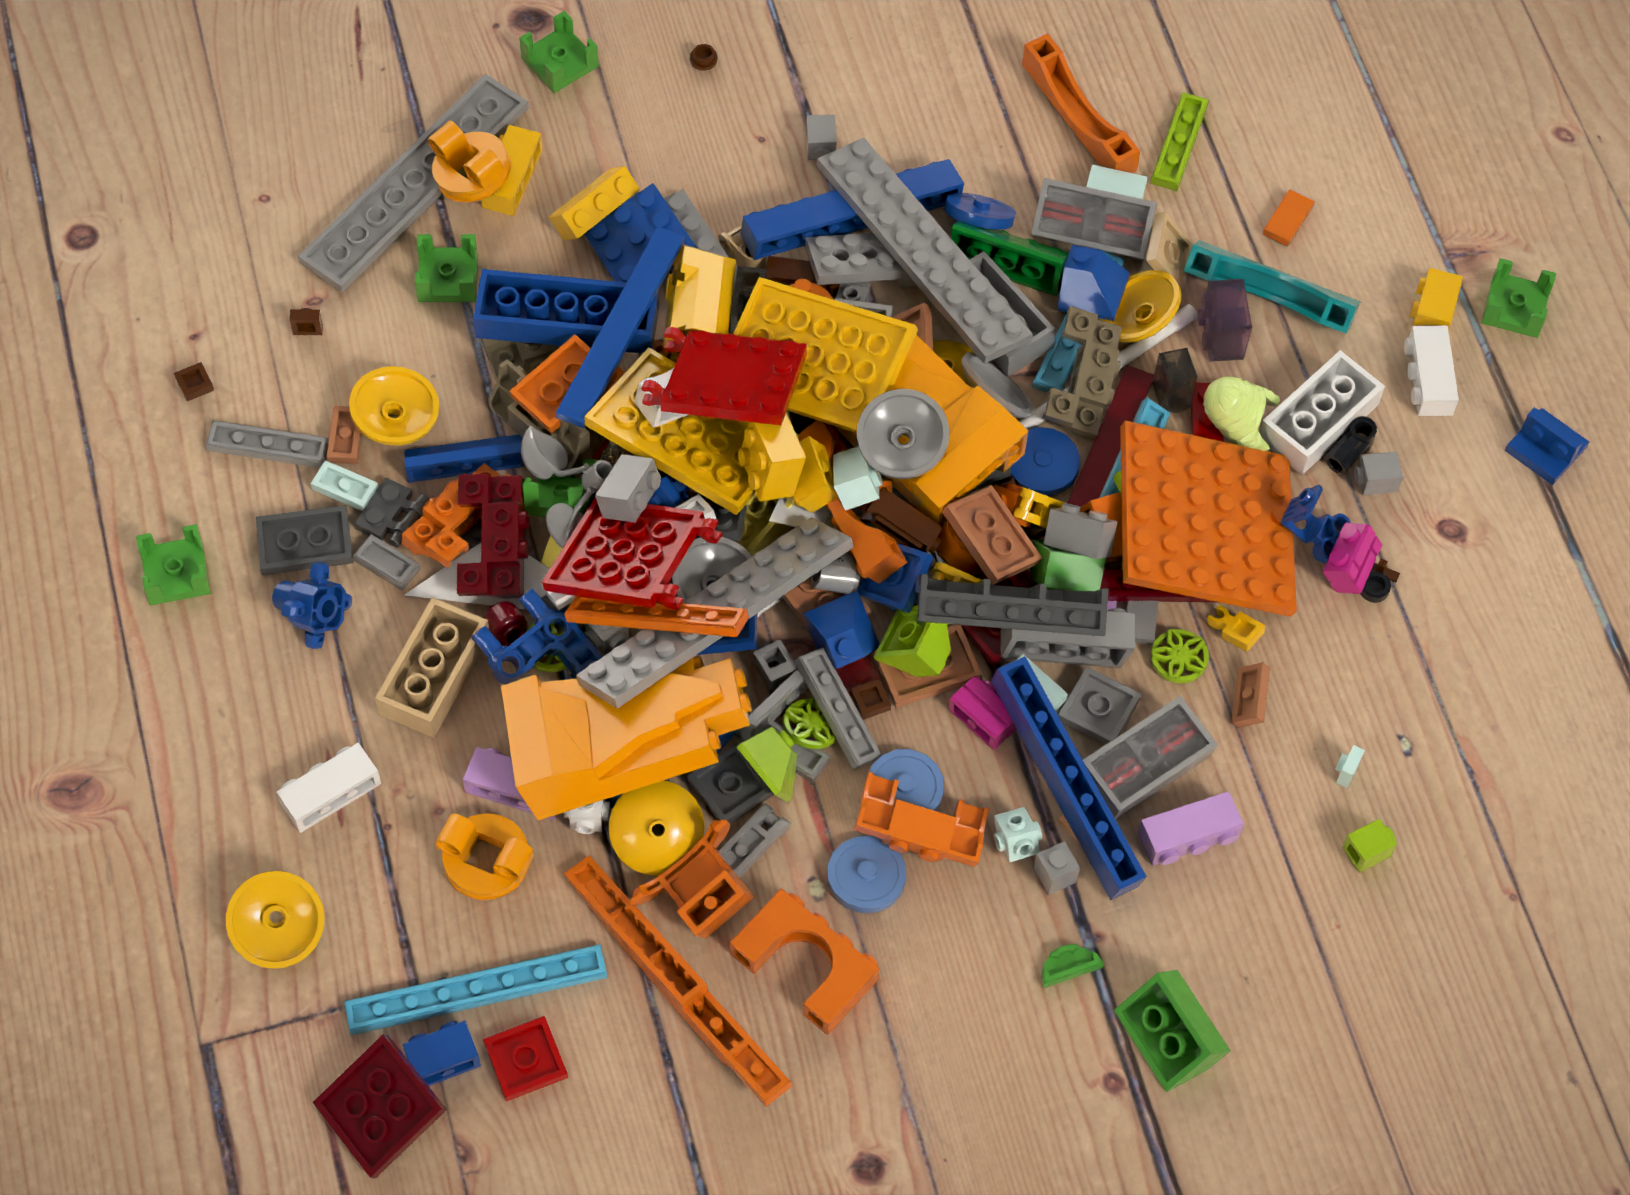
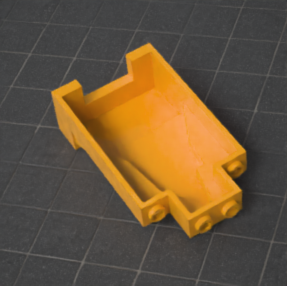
[833,335,1029,526]
[501,655,752,821]

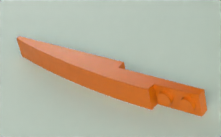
[564,855,792,1107]

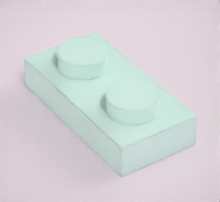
[310,460,379,511]

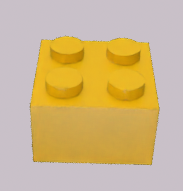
[738,413,806,502]

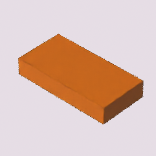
[1262,189,1315,247]

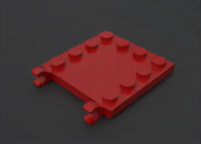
[641,327,807,426]
[541,497,723,610]

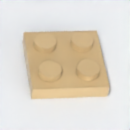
[1146,212,1193,292]

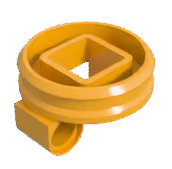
[428,120,511,202]
[435,813,534,900]

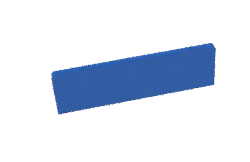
[404,434,526,483]

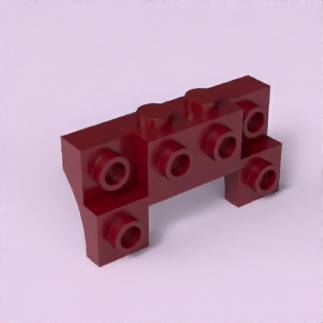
[457,473,529,599]

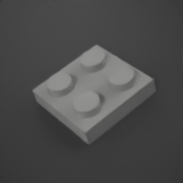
[1058,666,1142,745]

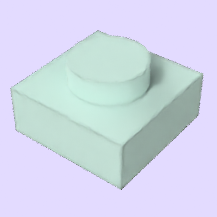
[1335,745,1365,788]

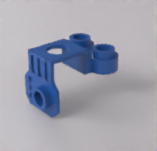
[1280,485,1351,563]

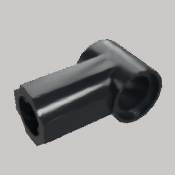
[1324,416,1377,475]

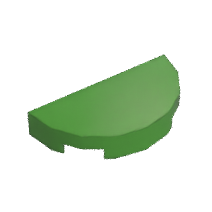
[1041,944,1104,989]

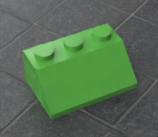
[1114,970,1231,1092]

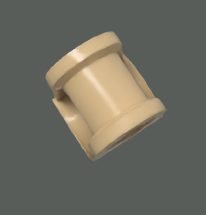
[718,221,767,276]

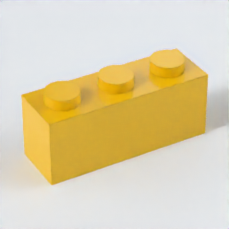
[481,125,543,216]
[548,166,640,241]

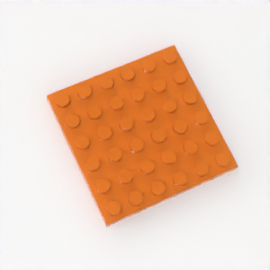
[1120,421,1297,617]

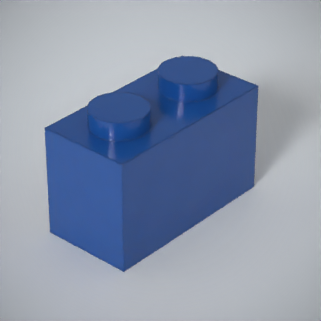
[403,1021,481,1086]

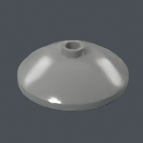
[962,352,1033,418]
[857,389,949,479]
[671,537,752,603]

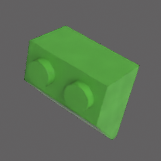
[1029,538,1106,591]

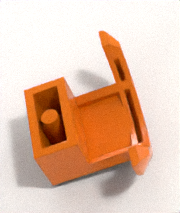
[630,820,754,939]

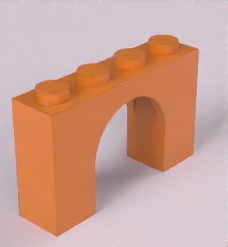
[730,888,880,1035]

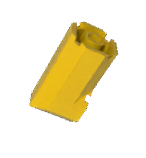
[663,244,736,363]

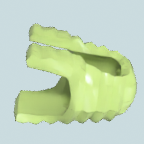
[1203,376,1280,451]

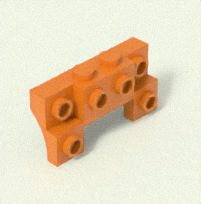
[402,463,511,568]
[853,772,990,867]

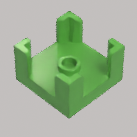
[519,10,599,93]
[415,234,478,302]
[1481,258,1556,338]
[523,459,598,517]
[136,524,211,606]

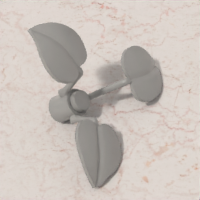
[521,425,613,548]

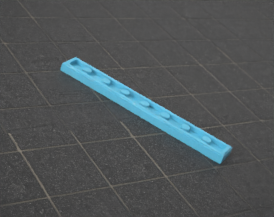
[344,944,608,1035]

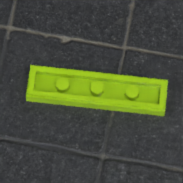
[1150,92,1209,191]

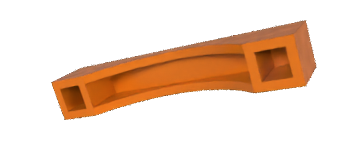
[1022,33,1140,173]
[798,420,908,584]

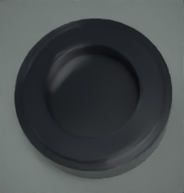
[1360,571,1391,603]

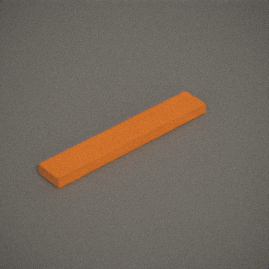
[564,596,749,637]

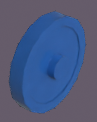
[944,193,1016,230]
[1010,427,1080,497]

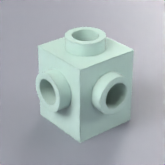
[994,807,1042,862]

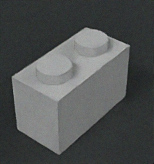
[595,454,661,523]
[1044,504,1118,559]

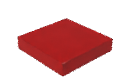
[483,1016,568,1102]

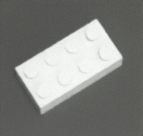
[1259,350,1385,475]

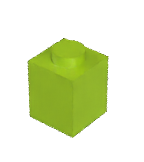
[1342,818,1397,873]

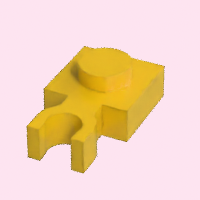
[1207,605,1265,652]

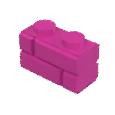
[1322,523,1382,594]
[949,676,1017,750]

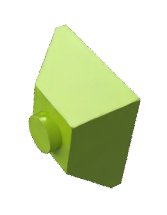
[874,605,951,677]
[737,727,797,802]

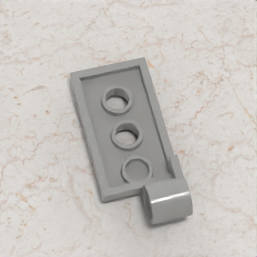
[805,233,919,288]

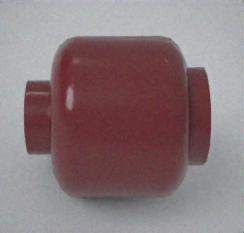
[483,601,528,647]

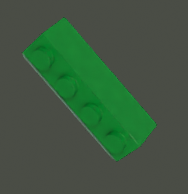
[951,221,1069,297]

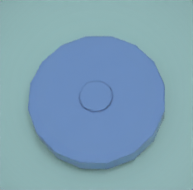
[869,749,944,811]
[827,836,906,913]

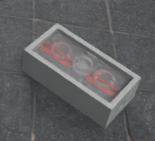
[1031,178,1157,261]
[1083,695,1218,820]

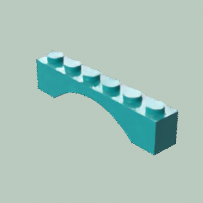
[1184,240,1361,334]

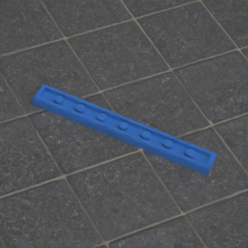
[556,226,685,428]

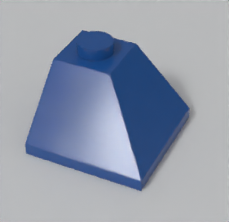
[1058,245,1129,321]
[802,590,880,669]

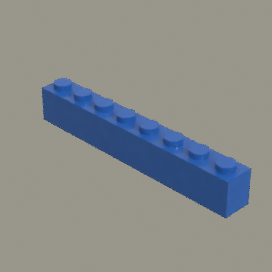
[740,159,964,260]
[991,656,1147,900]

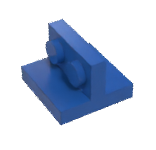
[1505,407,1589,485]
[858,543,934,613]

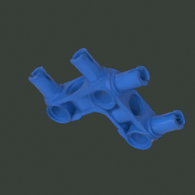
[471,588,626,684]

